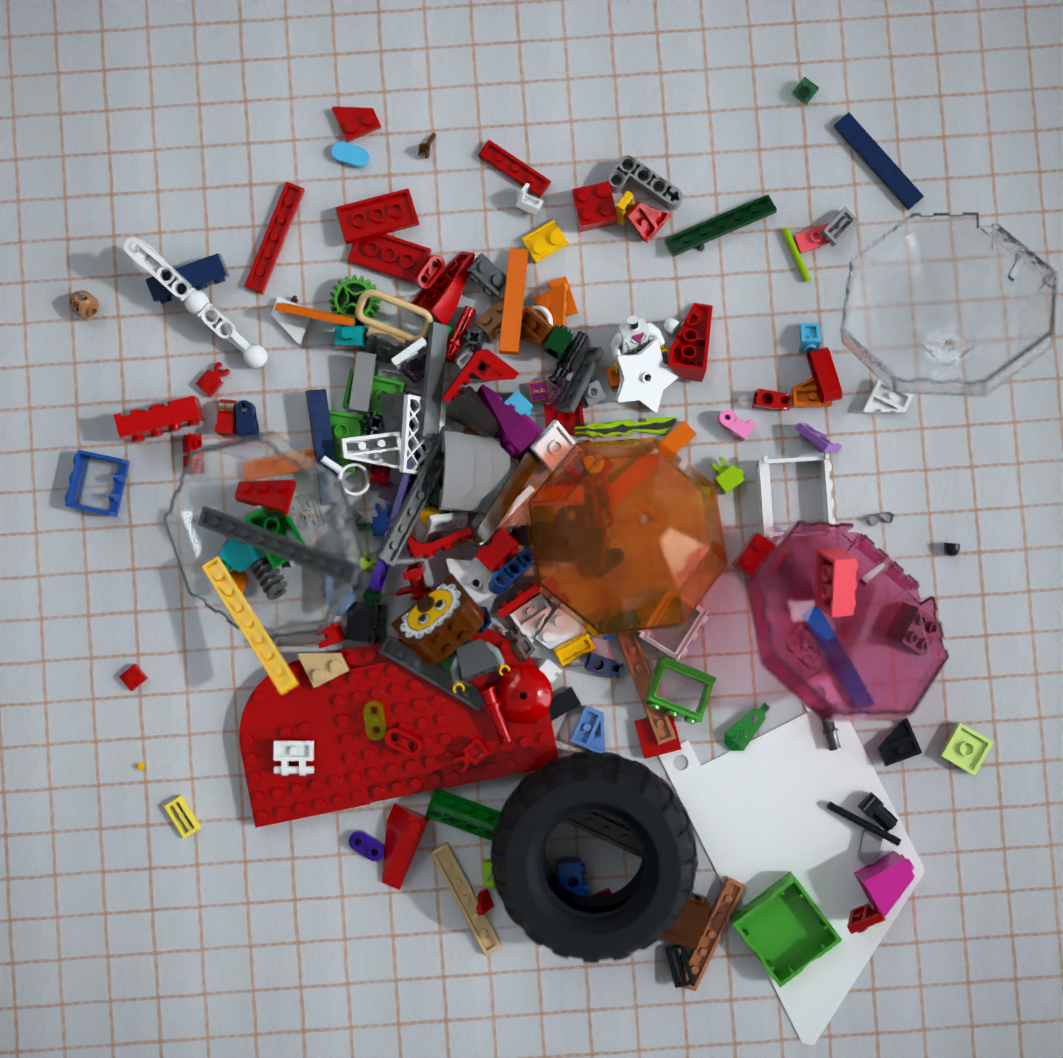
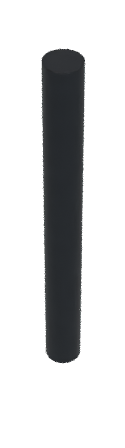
[826,801,901,846]

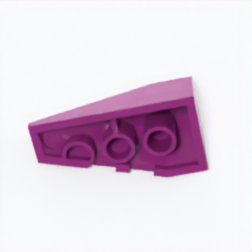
[475,384,543,460]

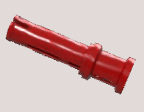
[446,306,476,363]
[478,684,512,744]

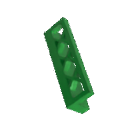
[425,789,501,841]

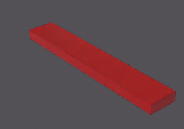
[244,182,305,294]

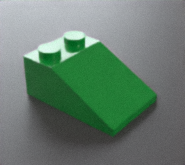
[244,506,305,569]

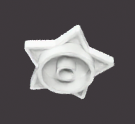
[615,339,680,413]
[446,557,515,614]

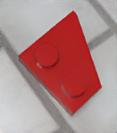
[332,106,381,143]
[624,201,671,243]
[847,903,886,934]

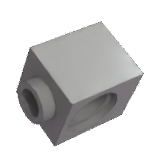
[582,380,606,408]

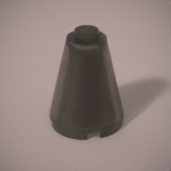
[446,386,500,438]

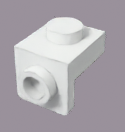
[515,183,544,215]

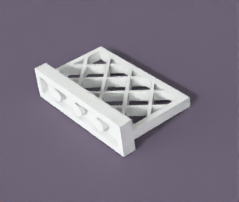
[399,394,446,477]

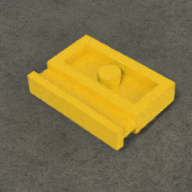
[522,220,568,264]

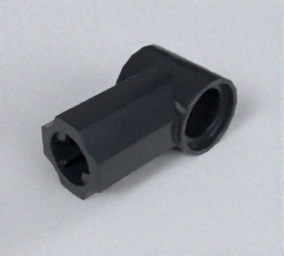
[858,792,898,832]

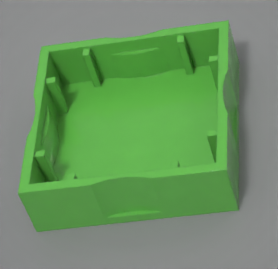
[730,872,842,988]

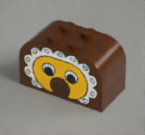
[391,573,484,664]

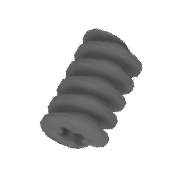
[250,557,288,600]

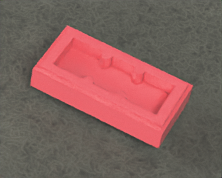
[793,223,836,254]

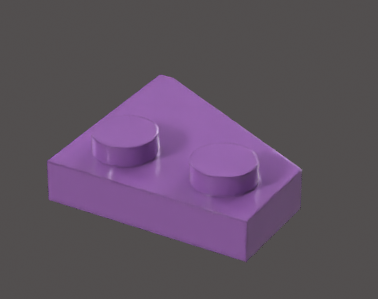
[795,423,842,453]

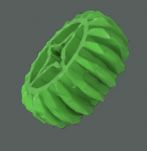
[329,275,381,326]

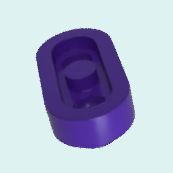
[349,830,385,861]

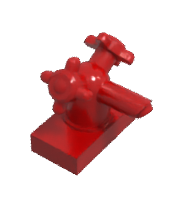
[396,561,431,601]

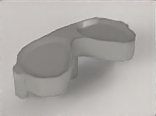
[867,512,895,526]

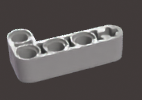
[608,155,683,210]

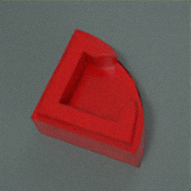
[476,888,494,916]

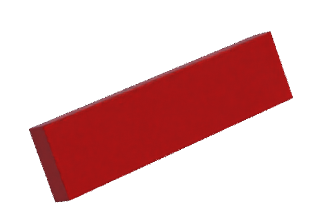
[478,139,551,198]

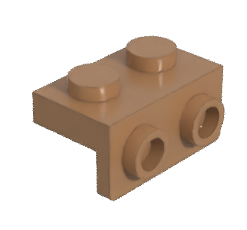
[475,297,504,344]

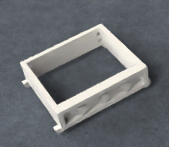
[755,452,836,540]

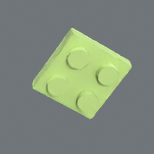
[939,722,994,776]

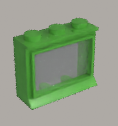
[643,656,717,725]

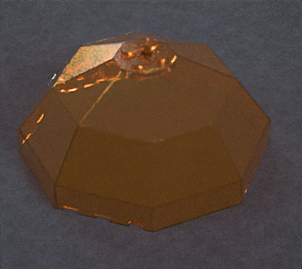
[525,437,728,637]

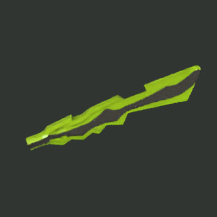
[574,417,677,438]

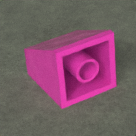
[854,851,915,916]

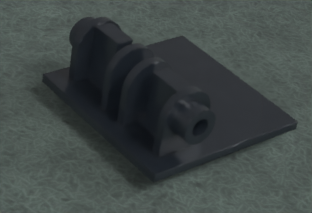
[345,602,388,643]

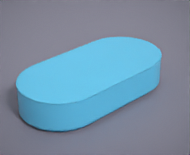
[332,142,369,168]

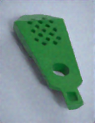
[724,702,770,751]

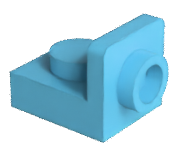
[799,323,821,353]

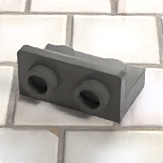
[466,253,507,297]

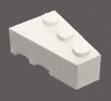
[340,431,401,470]

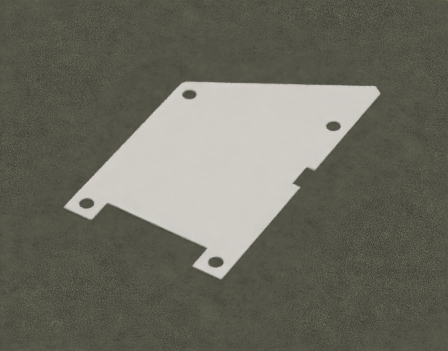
[658,671,924,1045]

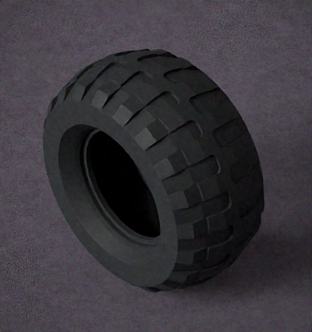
[490,751,698,963]

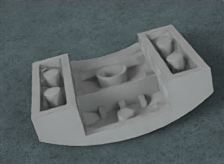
[439,431,510,513]

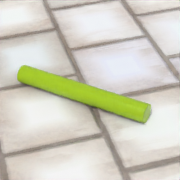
[781,227,811,282]

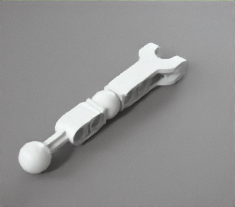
[124,237,268,369]

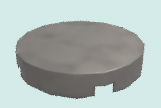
[365,333,404,363]

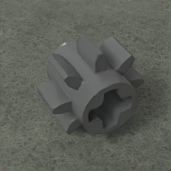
[462,326,486,351]

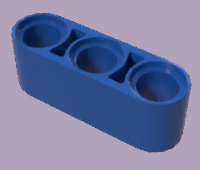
[488,549,536,594]

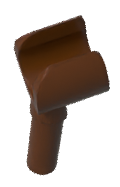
[418,133,436,159]

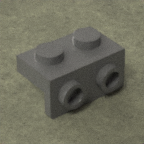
[380,391,414,433]

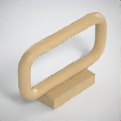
[355,289,433,347]

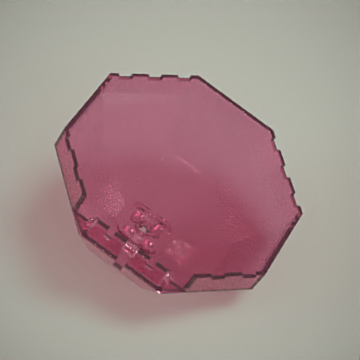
[746,521,949,721]

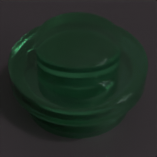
[363,588,382,604]

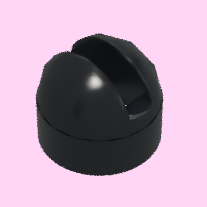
[944,543,960,556]

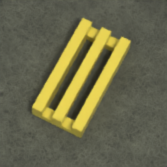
[163,795,202,839]

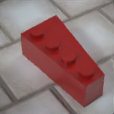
[113,395,205,443]

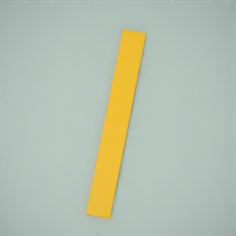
[201,556,299,695]

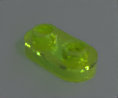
[364,700,386,740]

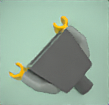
[450,637,510,693]

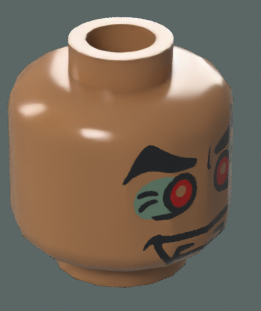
[69,290,99,319]

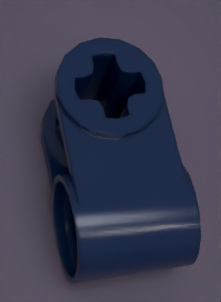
[235,400,259,438]

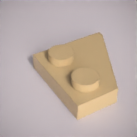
[297,653,350,688]

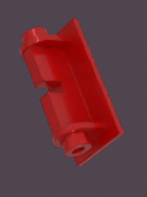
[182,433,203,473]

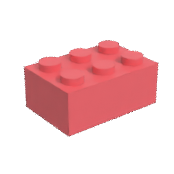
[814,547,858,617]

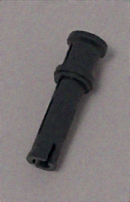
[548,331,589,387]

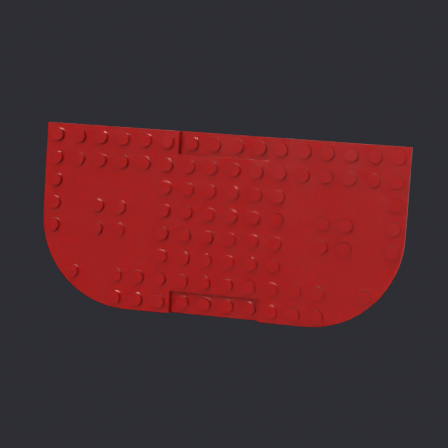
[239,628,559,828]

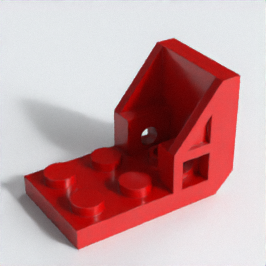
[442,349,519,403]

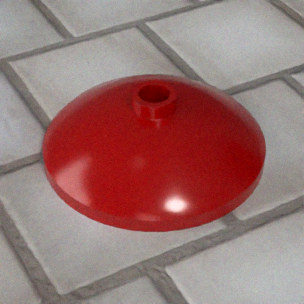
[494,665,552,724]

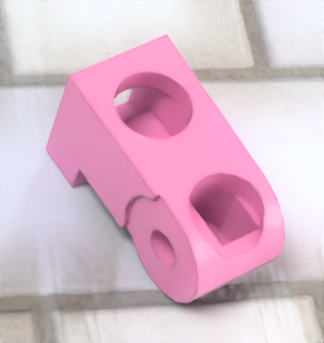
[718,409,756,441]

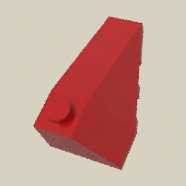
[411,251,475,325]
[667,303,713,382]
[382,803,430,890]

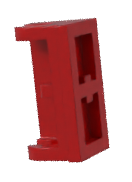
[317,622,345,649]

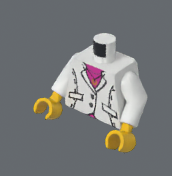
[610,315,669,374]

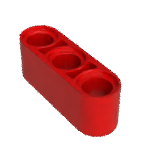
[807,347,842,404]

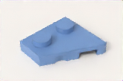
[570,705,605,753]

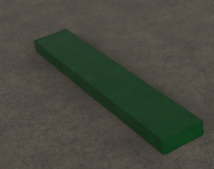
[665,195,777,257]

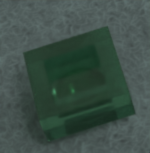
[792,77,819,105]

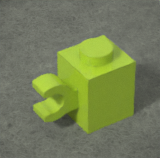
[711,456,745,494]

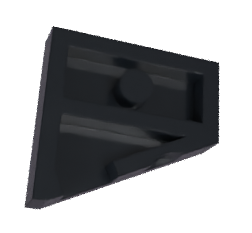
[877,718,922,767]

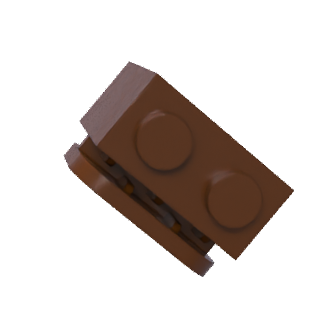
[659,893,711,950]

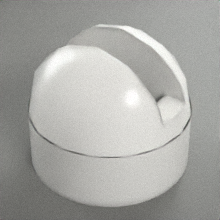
[664,318,680,335]

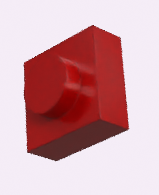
[119,664,148,691]

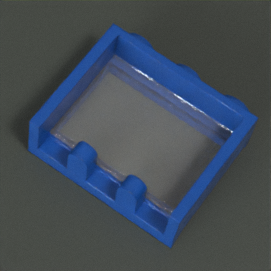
[65,450,130,517]

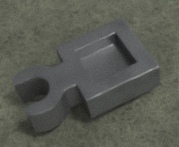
[505,625,536,662]

